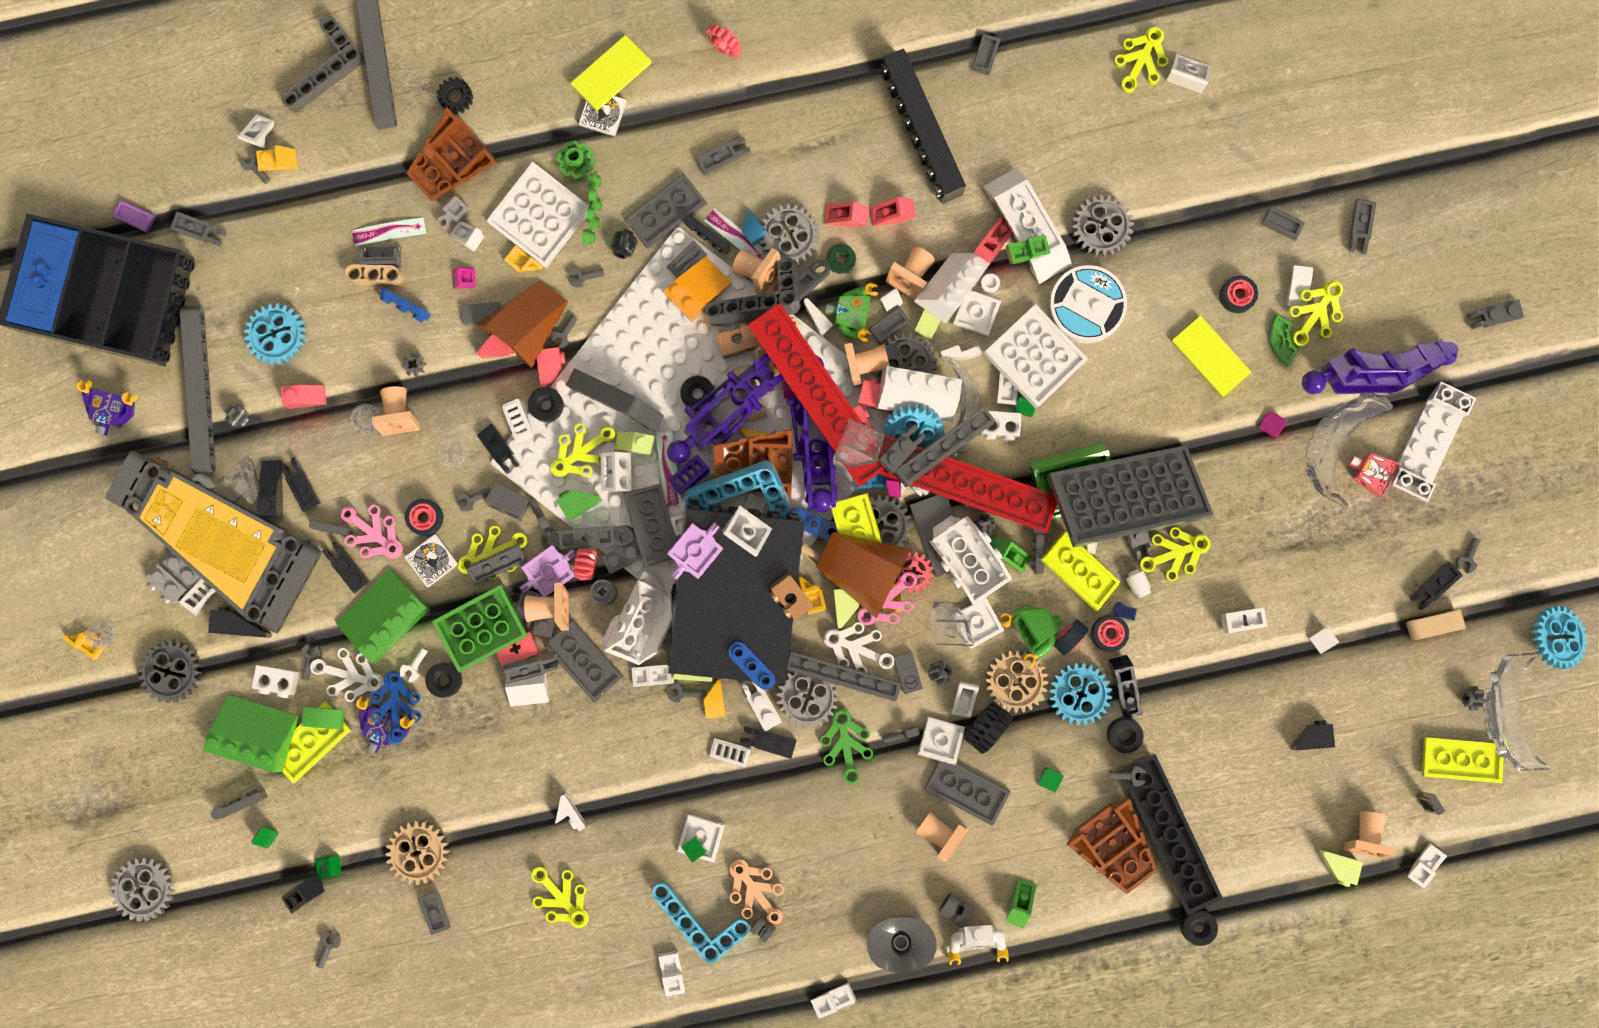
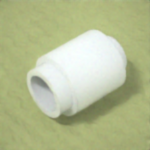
[1126,569,1151,599]

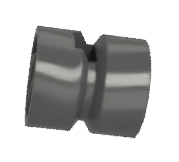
[590,579,618,605]
[938,891,975,928]

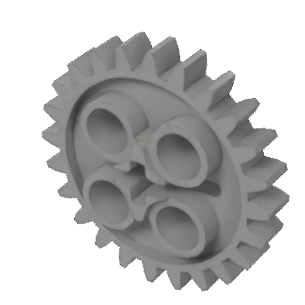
[1071,195,1134,257]
[760,204,820,265]
[776,673,839,729]
[110,857,176,922]

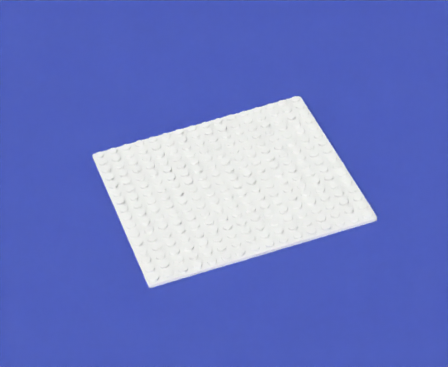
[491,227,894,607]

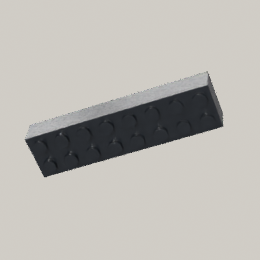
[880,48,966,204]
[1117,753,1223,915]

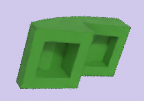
[1006,235,1051,265]
[301,707,345,729]

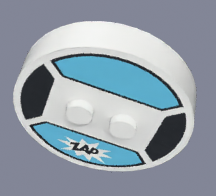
[1049,265,1127,343]

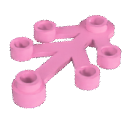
[340,505,403,559]
[858,571,917,625]

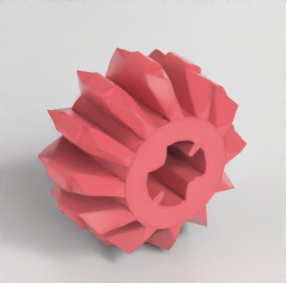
[573,548,597,581]

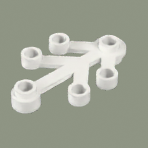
[824,622,894,673]
[310,648,384,702]

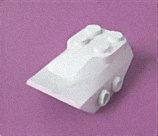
[930,515,1012,605]
[602,572,673,665]

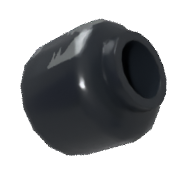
[610,229,638,259]

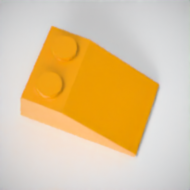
[663,256,732,323]

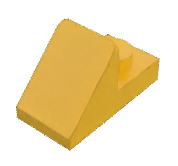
[256,145,298,171]

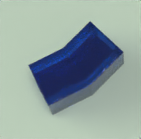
[1111,602,1137,621]

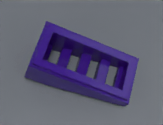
[668,454,710,495]

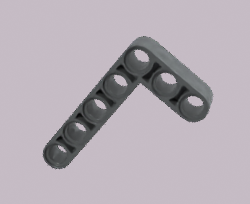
[281,16,363,112]
[704,257,800,326]
[565,368,665,433]

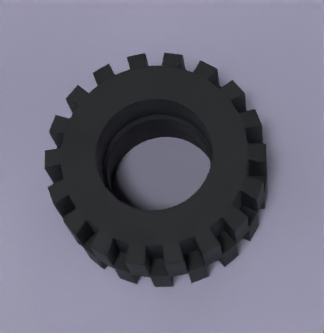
[964,701,1013,754]

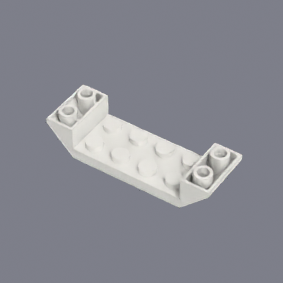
[983,168,1072,284]
[1392,382,1476,502]

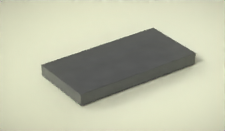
[624,173,707,250]
[623,484,677,567]
[910,495,955,577]
[543,620,623,703]
[924,760,1011,826]

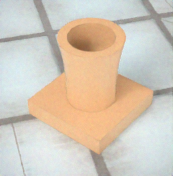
[885,247,935,300]
[732,248,781,295]
[844,343,890,387]
[372,386,420,436]
[524,583,569,631]
[916,811,968,862]
[1343,811,1395,859]

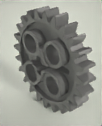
[877,333,937,377]
[870,495,913,548]
[137,640,203,703]

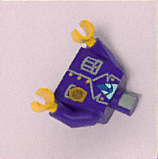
[77,379,138,436]
[356,696,415,753]

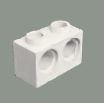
[980,411,1022,441]
[601,452,631,492]
[1220,608,1268,633]
[252,665,299,698]

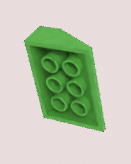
[1029,442,1111,520]
[335,568,430,663]
[432,585,528,673]
[203,695,299,772]

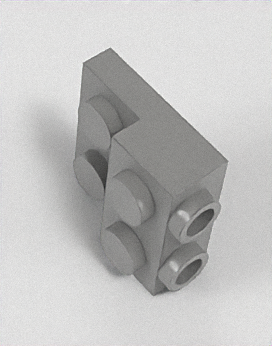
[145,552,200,604]

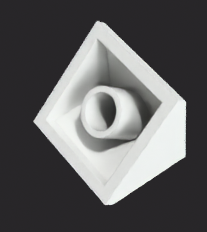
[1166,53,1211,93]
[722,506,772,557]
[505,673,549,706]

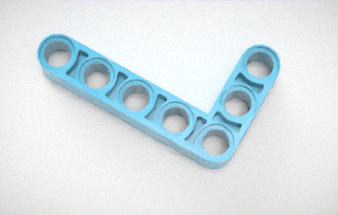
[685,461,790,516]
[652,881,750,963]

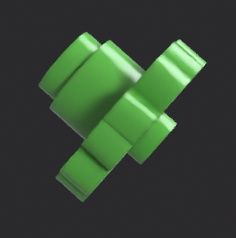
[556,141,595,180]

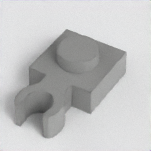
[437,196,470,230]

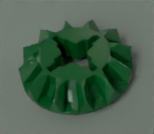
[826,244,856,274]

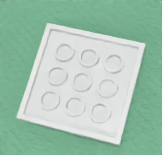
[487,162,589,268]
[983,304,1088,409]

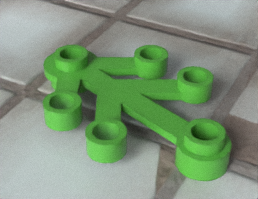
[582,171,602,245]
[820,709,873,784]

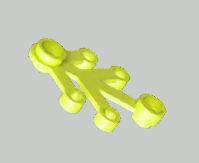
[1114,27,1168,93]
[1288,280,1343,346]
[551,423,616,478]
[458,526,528,580]
[1139,527,1210,582]
[531,867,589,928]

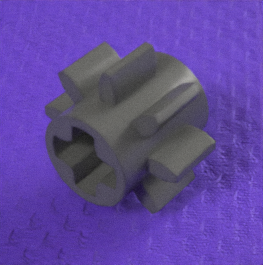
[402,353,427,378]
[224,404,249,427]
[972,514,996,537]
[928,660,952,685]
[1461,686,1487,711]

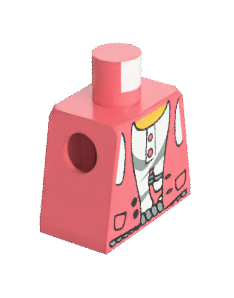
[1348,453,1400,497]

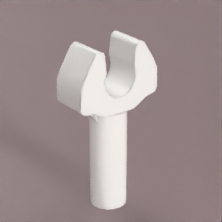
[400,648,428,682]

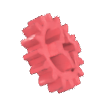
[705,23,743,59]
[895,552,934,593]

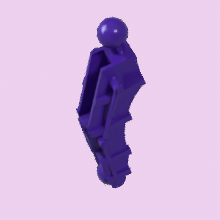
[1301,339,1458,395]
[666,354,784,464]
[786,355,839,513]

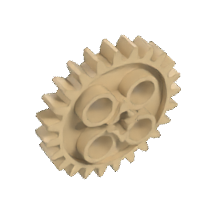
[985,650,1048,713]
[385,821,450,885]

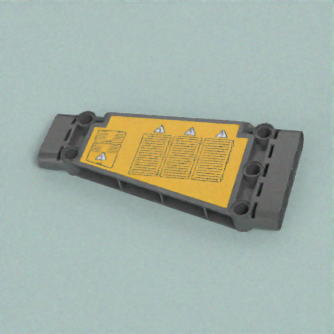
[105,451,322,634]

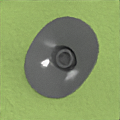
[867,916,937,973]

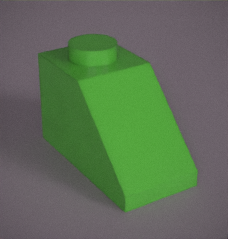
[556,490,603,521]
[990,534,1032,573]
[1005,878,1037,929]

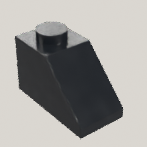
[1291,720,1335,751]
[281,875,325,914]

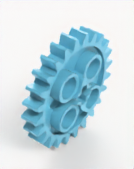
[244,303,307,365]
[882,404,945,448]
[1531,606,1588,669]
[1048,663,1112,726]

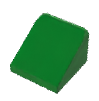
[1014,397,1035,417]
[1037,767,1064,793]
[251,825,279,848]
[681,835,708,863]
[315,855,341,878]

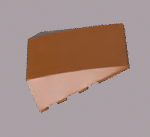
[406,107,497,201]
[475,280,568,368]
[714,429,793,501]
[816,532,911,619]
[1066,798,1158,894]

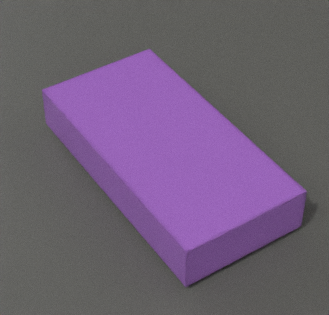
[112,200,156,233]

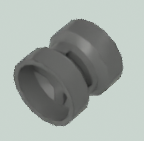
[749,915,776,943]

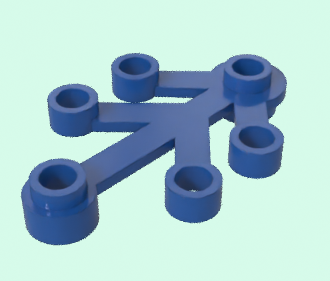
[369,671,422,745]

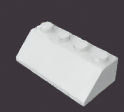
[914,253,989,323]
[877,366,962,422]

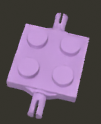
[667,522,723,580]
[519,544,576,597]

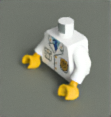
[948,925,1009,965]

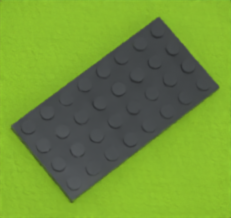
[1047,445,1214,548]

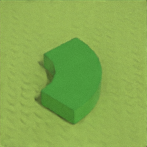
[1270,314,1299,367]

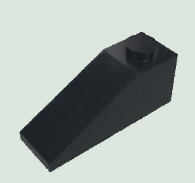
[257,460,283,518]
[208,606,272,638]
[1109,655,1143,718]

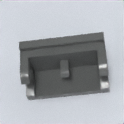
[359,246,401,268]
[485,483,530,521]

